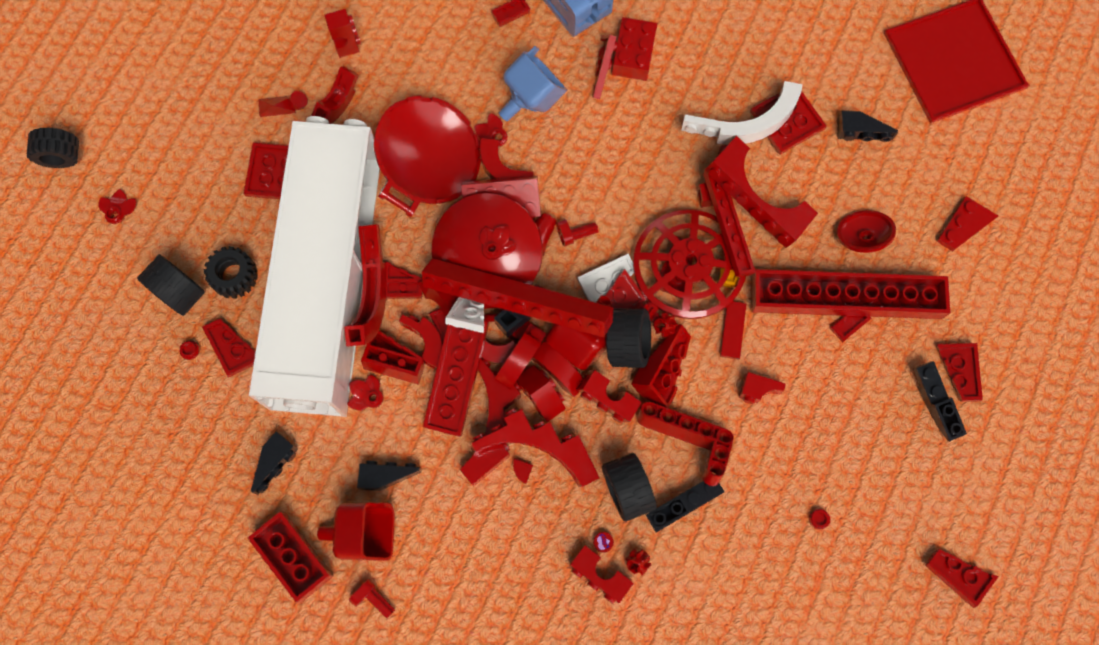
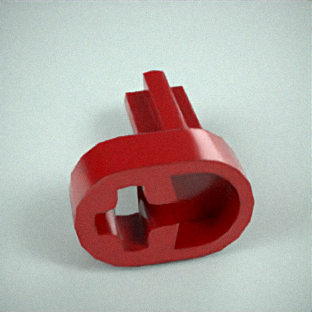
[556,219,599,246]
[348,579,395,619]

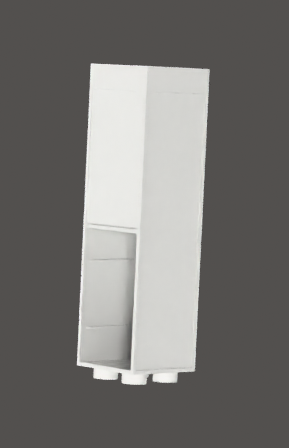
[249,116,380,417]

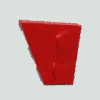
[385,262,423,299]

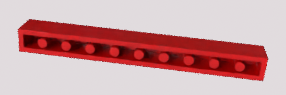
[421,258,613,337]

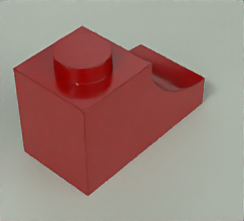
[739,372,786,404]

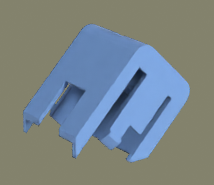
[543,0,613,37]

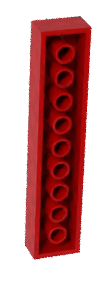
[751,269,951,319]

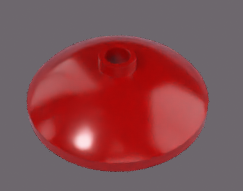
[837,210,896,253]

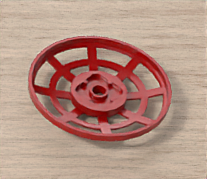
[633,209,746,319]

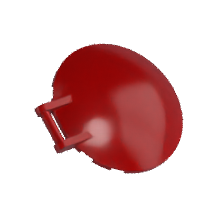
[374,95,481,217]
[432,193,543,322]

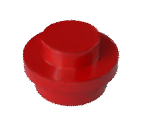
[179,341,200,360]

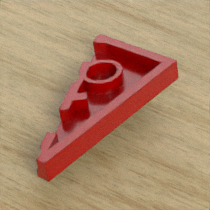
[592,35,617,100]

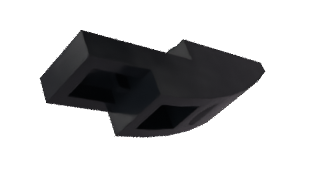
[913,361,967,442]
[646,481,725,533]

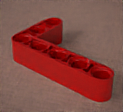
[637,402,734,486]

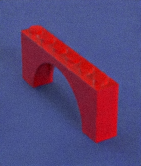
[705,136,818,248]

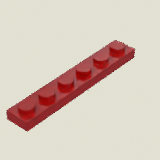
[703,171,756,277]

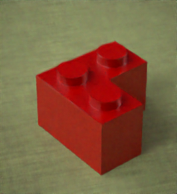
[517,365,566,422]

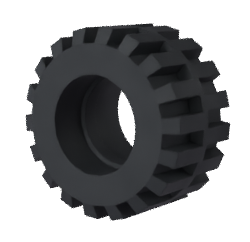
[26,128,79,168]
[204,246,258,299]

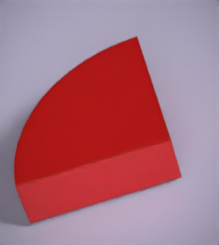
[513,458,533,484]

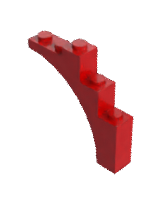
[460,358,521,487]
[470,408,600,487]

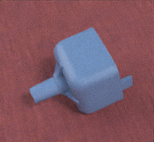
[499,46,567,122]

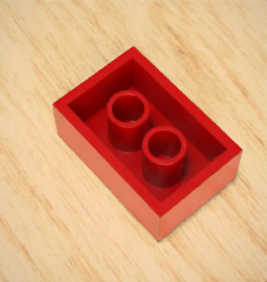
[612,17,658,81]

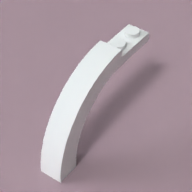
[681,81,803,145]

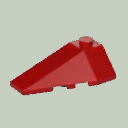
[631,324,691,408]

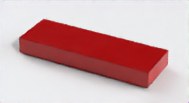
[720,301,747,360]

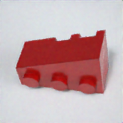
[361,331,425,385]

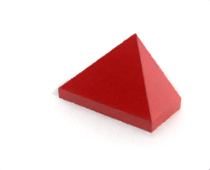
[258,96,296,117]

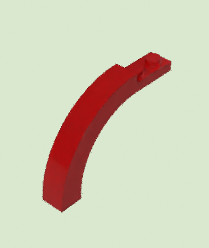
[344,224,387,347]

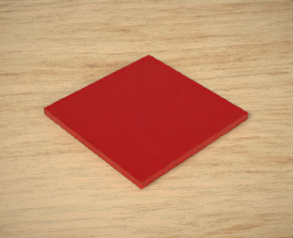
[884,0,1029,124]

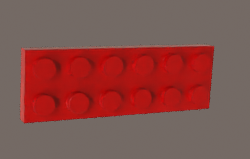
[423,321,489,437]

